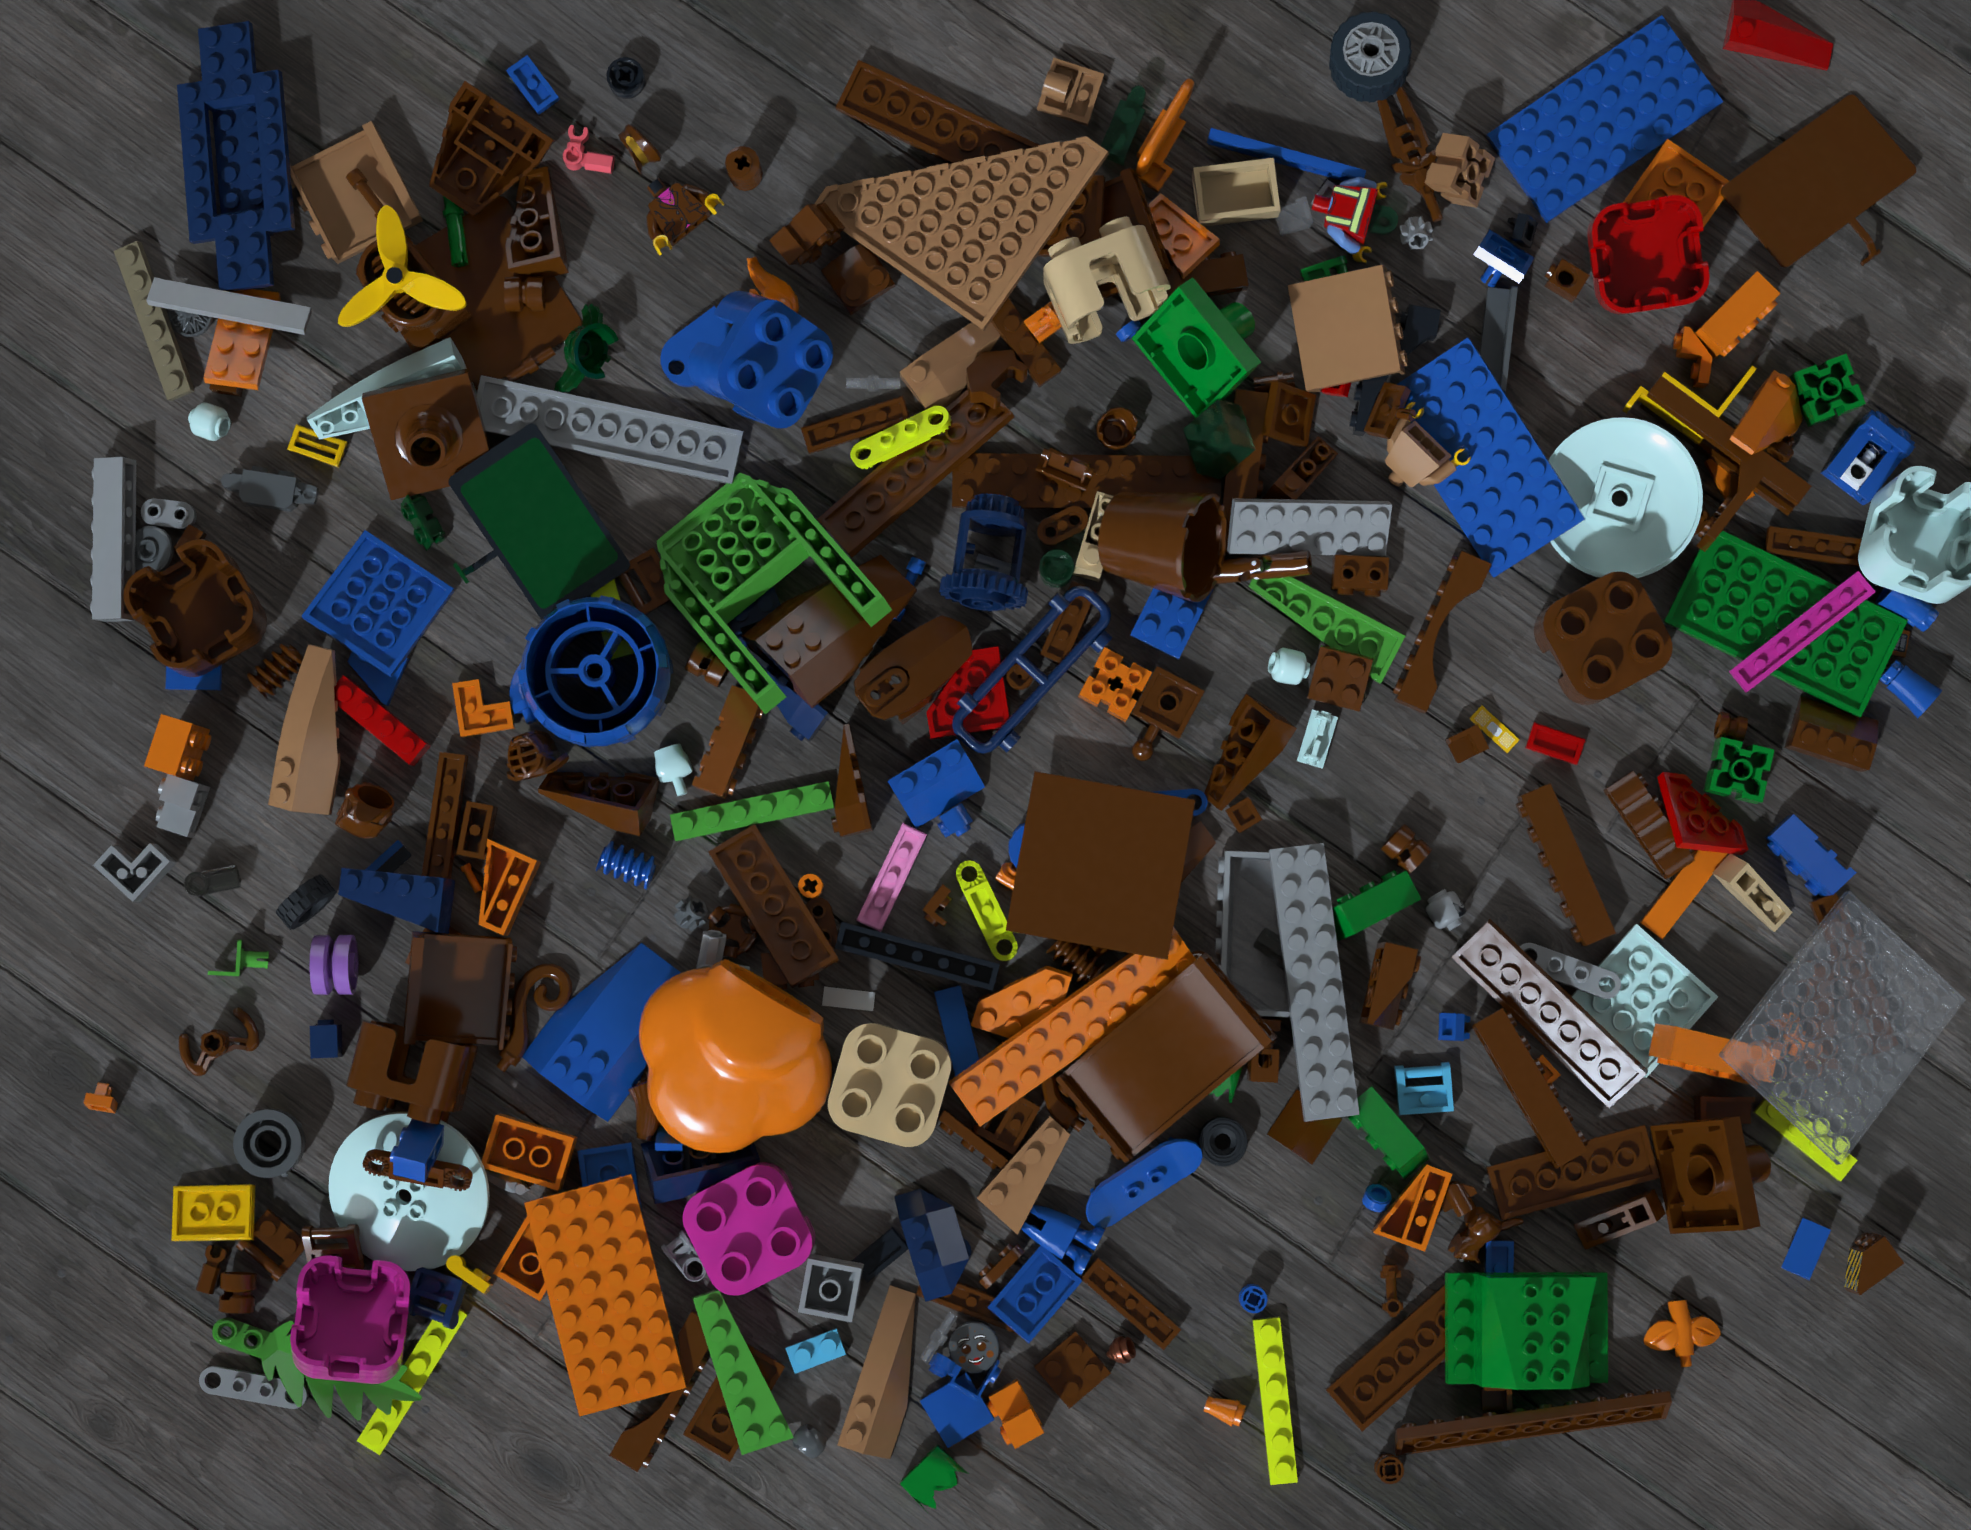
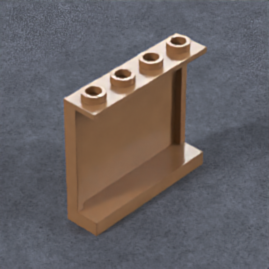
[290,121,423,264]
[1288,265,1408,393]

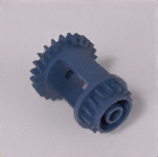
[939,494,1028,611]

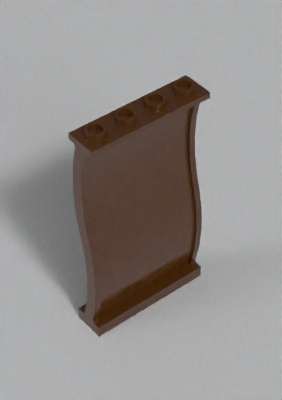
[1056,952,1277,1164]

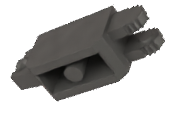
[220,466,319,512]

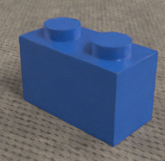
[390,1119,444,1183]

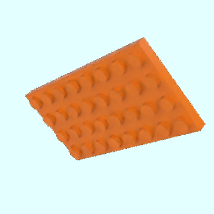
[524,1174,687,1417]

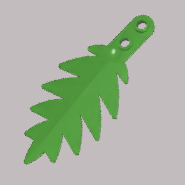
[212,1318,422,1421]

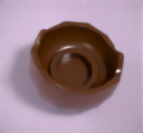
[1097,406,1138,450]

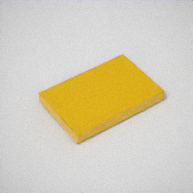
[171,1184,255,1241]

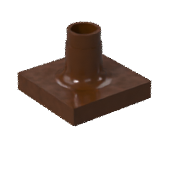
[361,368,491,500]
[1650,1116,1771,1234]

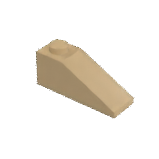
[1712,854,1793,932]

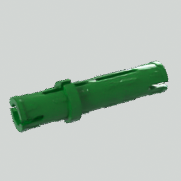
[442,196,469,267]

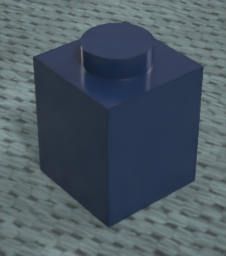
[310,1019,343,1059]

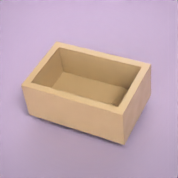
[1192,158,1281,227]

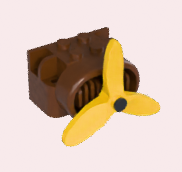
[338,205,473,351]

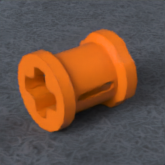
[798,874,824,899]

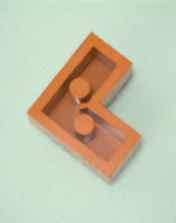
[986,1379,1044,1449]

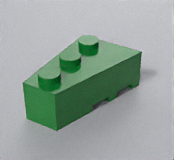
[1332,870,1421,941]
[1347,1086,1429,1180]

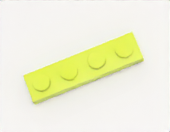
[1753,1091,1858,1181]

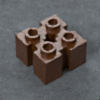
[769,203,845,265]

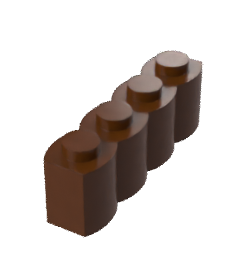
[1603,771,1695,879]

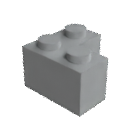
[156,774,210,838]
[93,843,177,903]

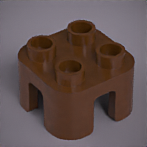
[124,539,267,677]
[1534,572,1673,705]
[346,1020,479,1124]

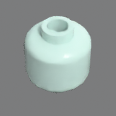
[188,402,231,441]
[1268,648,1310,685]

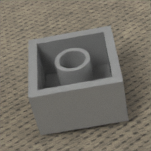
[798,1254,864,1322]

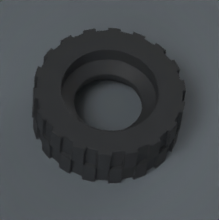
[276,874,337,930]

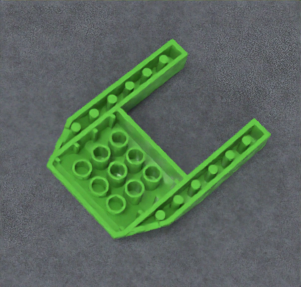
[657,473,892,714]

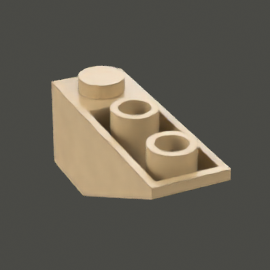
[1073,491,1114,582]

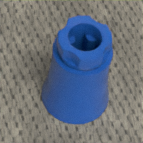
[1875,587,1939,632]
[1879,659,1942,719]

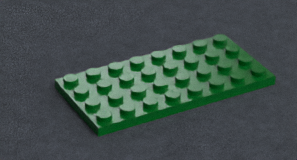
[1663,531,1908,718]

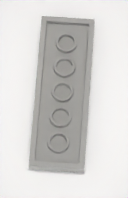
[1227,498,1392,556]

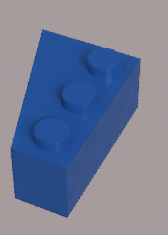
[1764,814,1857,897]

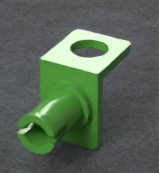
[208,939,269,976]

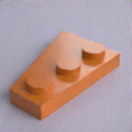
[1148,193,1220,279]

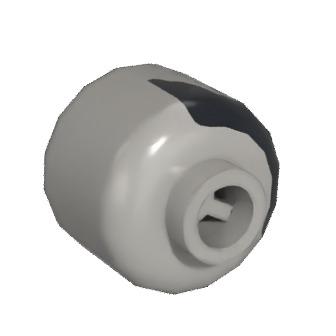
[1426,889,1466,931]

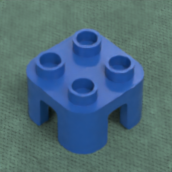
[688,291,833,428]

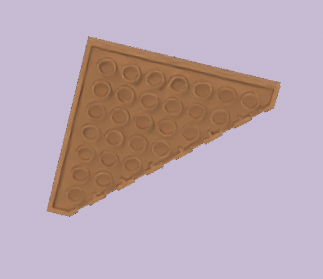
[815,136,1109,331]

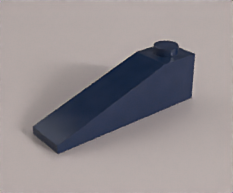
[746,647,830,741]
[641,1141,760,1204]

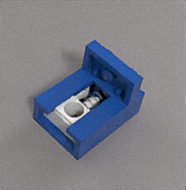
[1821,410,1915,506]

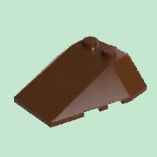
[429,81,554,216]

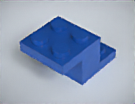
[1130,588,1213,659]

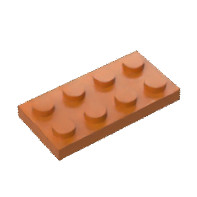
[203,289,281,390]

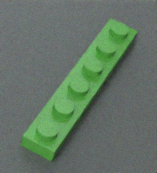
[670,781,834,842]

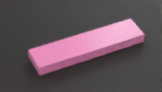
[856,823,927,932]

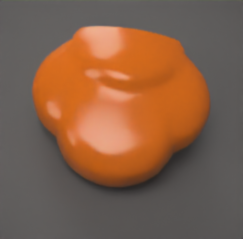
[639,959,832,1153]

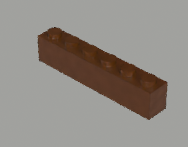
[1221,389,1268,556]
[1516,783,1616,946]
[1472,1008,1588,1169]

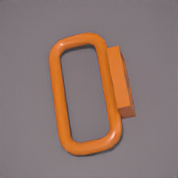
[1135,79,1194,177]

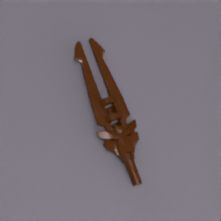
[1377,87,1443,222]

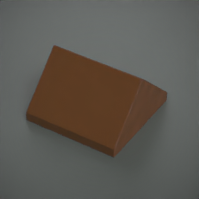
[1267,1089,1342,1165]

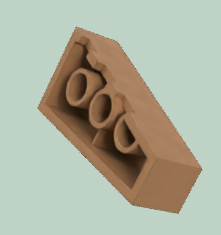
[977,1115,1070,1235]

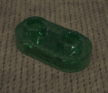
[1367,204,1398,235]

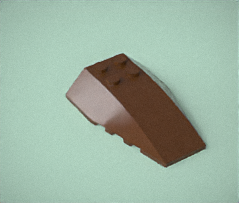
[741,555,917,708]

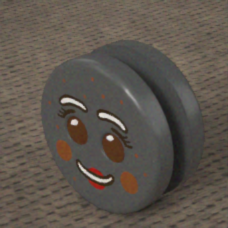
[949,1320,999,1373]

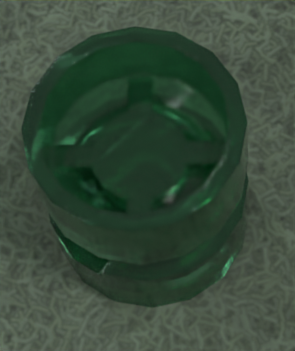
[1039,549,1074,589]

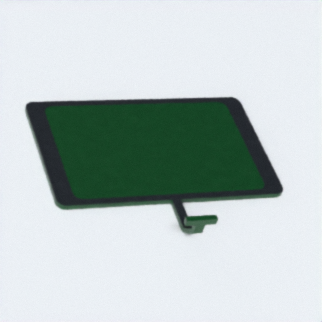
[449,423,630,620]

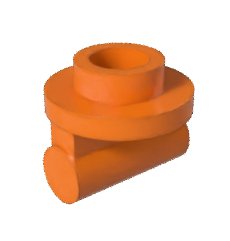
[994,862,1017,890]

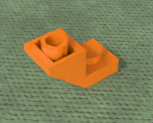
[1673,326,1713,388]

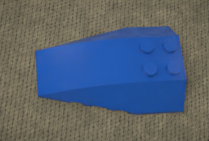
[522,943,681,1122]

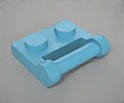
[1394,1062,1454,1115]

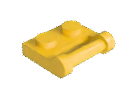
[446,1255,493,1294]

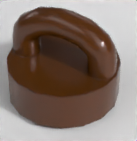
[1766,436,1795,463]

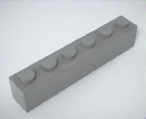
[90,457,136,622]

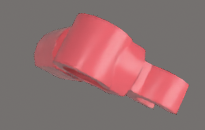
[563,125,615,174]

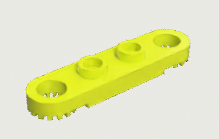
[850,406,952,469]
[956,860,1018,961]

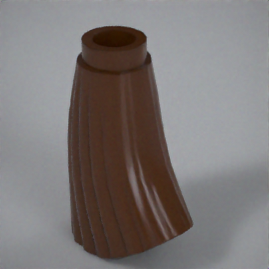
[628,1078,660,1141]

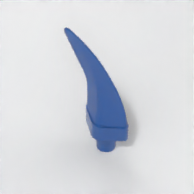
[510,663,537,724]

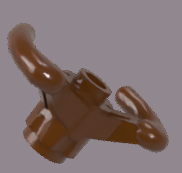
[179,1007,260,1076]

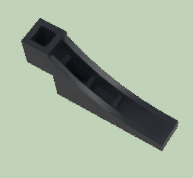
[1349,304,1441,436]

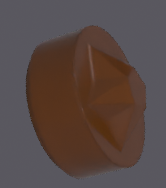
[1006,663,1033,690]

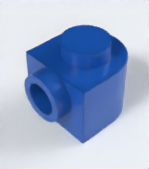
[937,803,973,838]

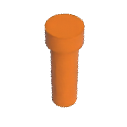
[460,863,482,893]

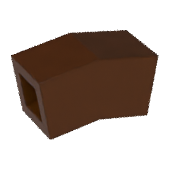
[174,524,207,556]

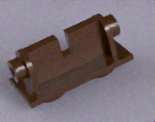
[1036,448,1095,491]

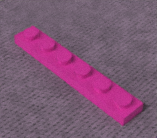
[1729,571,1875,693]

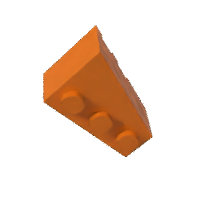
[479,839,541,936]

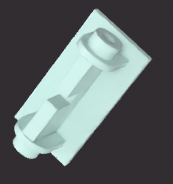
[1297,709,1338,769]

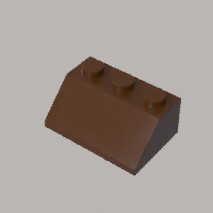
[1784,696,1879,772]

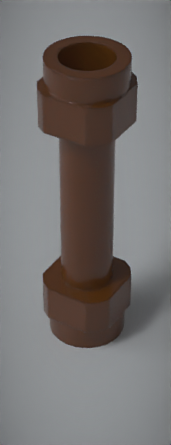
[346,168,384,218]

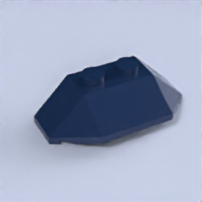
[894,1189,969,1302]

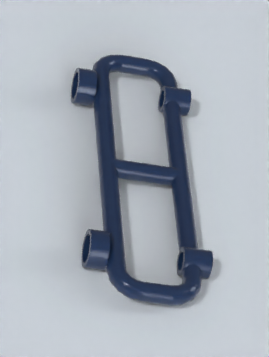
[952,585,1113,754]

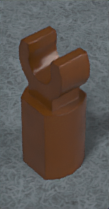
[196,1244,228,1295]

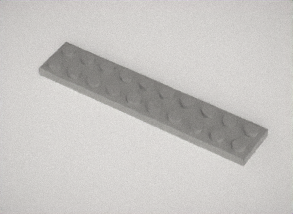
[476,375,744,484]
[1269,843,1360,1122]

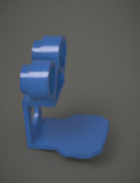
[928,1353,1001,1401]

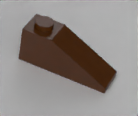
[1574,1189,1666,1250]

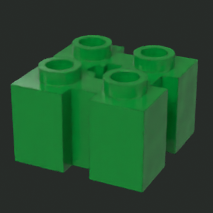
[1789,353,1866,427]
[1703,737,1775,804]

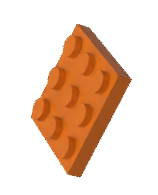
[1623,139,1729,234]

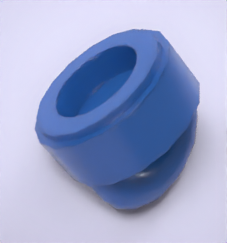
[1362,1184,1392,1212]

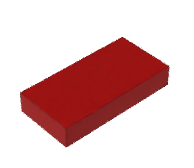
[1525,722,1586,765]

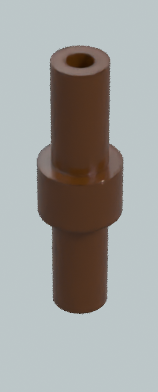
[505,346,556,382]

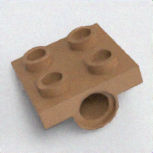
[1037,58,1104,126]

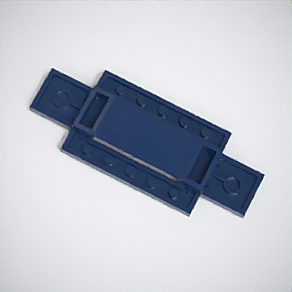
[177,21,295,292]

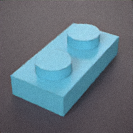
[785,1328,846,1374]

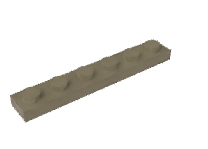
[114,241,195,401]

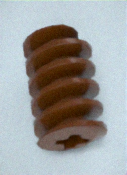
[725,146,763,191]
[247,643,304,699]
[1046,940,1106,984]

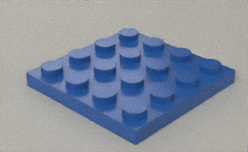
[302,530,454,678]

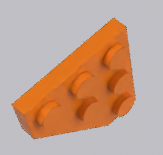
[971,966,1072,1038]

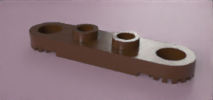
[362,1149,473,1191]

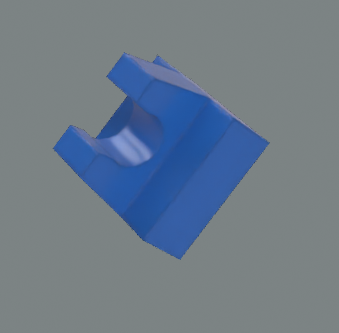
[1438,1013,1470,1041]

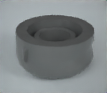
[233,1109,306,1178]

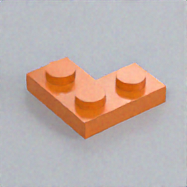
[452,679,515,737]

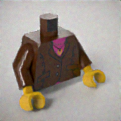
[646,179,725,255]

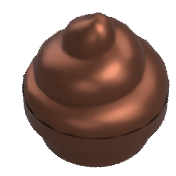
[1106,1336,1136,1364]

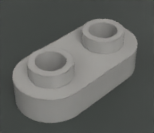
[141,498,197,530]

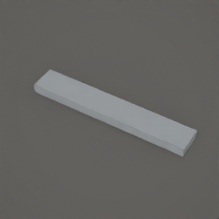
[147,277,312,335]

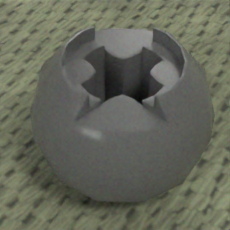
[793,1424,827,1459]

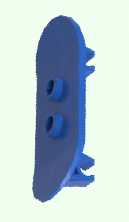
[1086,1137,1203,1228]

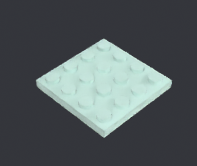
[1571,924,1718,1078]

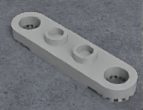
[1520,943,1621,999]
[199,1366,309,1409]

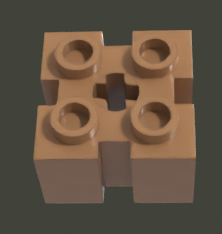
[1424,133,1495,208]

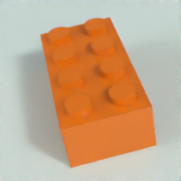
[1648,1023,1777,1086]

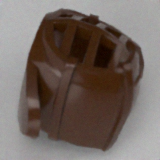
[507,730,569,781]
[335,781,394,839]

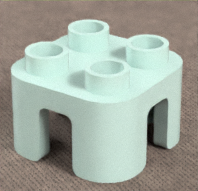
[1858,466,1971,604]

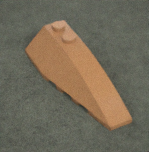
[268,644,341,815]
[837,1285,916,1459]

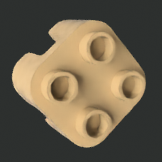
[1043,217,1171,344]
[828,1023,952,1147]

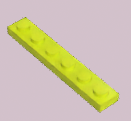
[357,1303,468,1455]
[1252,1317,1298,1485]

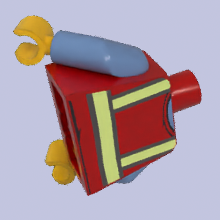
[1311,177,1387,262]

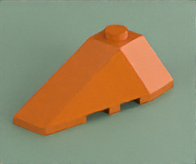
[1729,370,1803,455]

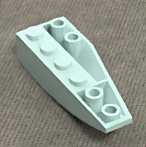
[307,337,477,440]

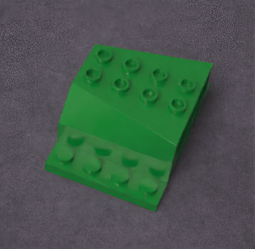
[1445,1272,1608,1390]

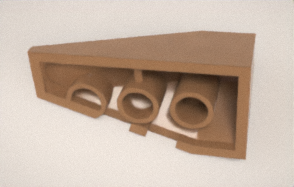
[899,322,1001,419]

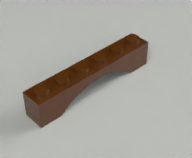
[1392,551,1491,714]
[609,1309,709,1472]

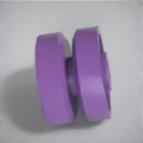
[309,935,359,995]

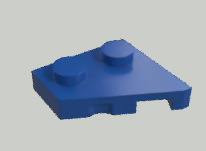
[347,652,409,706]

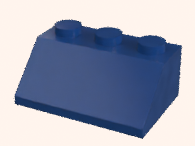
[888,739,985,829]

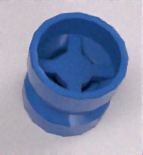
[1238,1284,1268,1313]

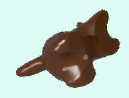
[1447,1207,1524,1265]

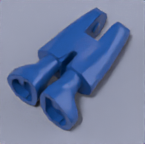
[1021,1205,1105,1275]

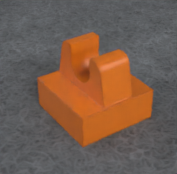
[84,1082,118,1114]

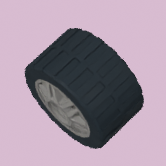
[1329,11,1412,103]

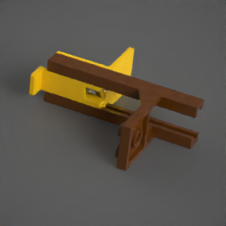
[1622,365,1812,552]

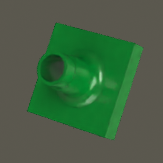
[1131,277,1261,422]

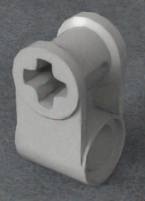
[661,1229,707,1282]

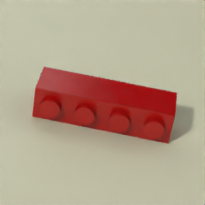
[334,675,431,766]

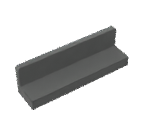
[1479,286,1518,392]

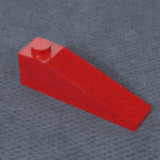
[1723,0,1833,71]

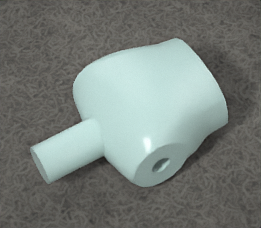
[654,744,693,796]

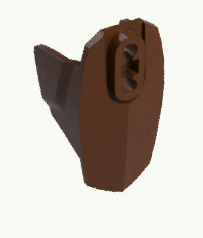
[854,615,972,725]

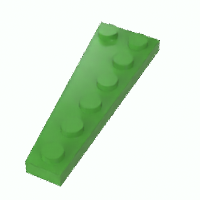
[1248,563,1405,684]
[692,1289,794,1455]

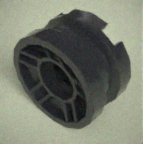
[606,57,646,99]

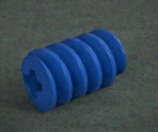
[596,840,656,890]

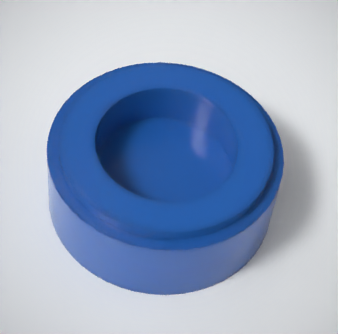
[1116,320,1143,342]

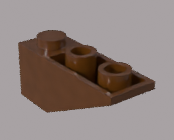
[1262,436,1338,500]

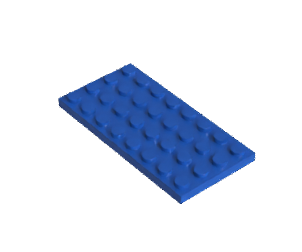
[1486,15,1723,223]
[1397,337,1586,578]

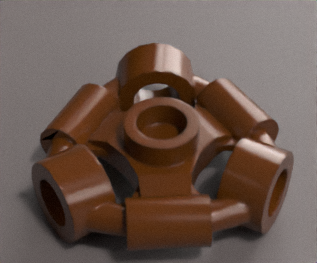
[706,903,758,958]

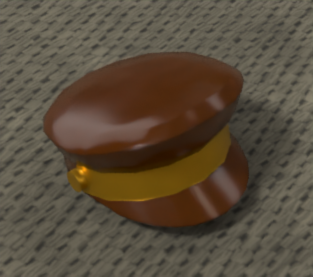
[618,124,662,174]

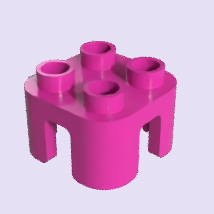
[683,1162,815,1296]
[290,1256,410,1384]

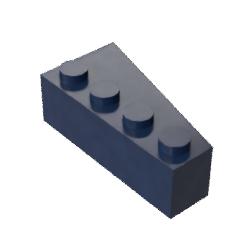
[338,868,455,934]

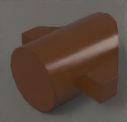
[1441,1181,1478,1217]

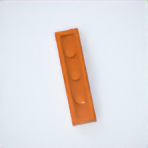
[1640,850,1728,940]

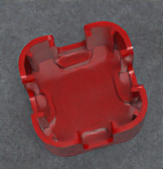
[1587,195,1710,314]

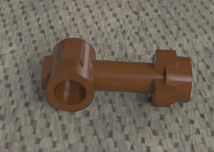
[1380,1265,1403,1317]

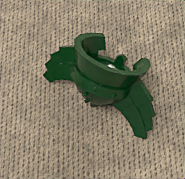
[554,304,619,393]

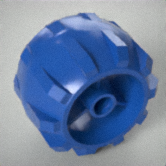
[518,595,674,748]

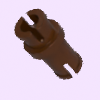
[1253,371,1295,393]

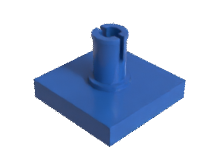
[1473,230,1535,287]

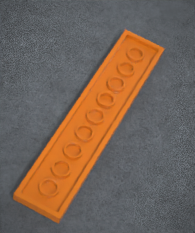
[948,927,1196,1127]

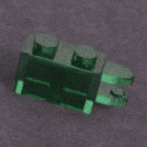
[1101,85,1146,165]

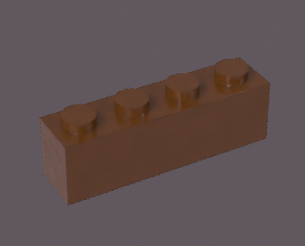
[1166,251,1249,297]

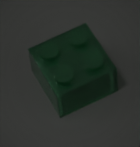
[1183,399,1256,479]

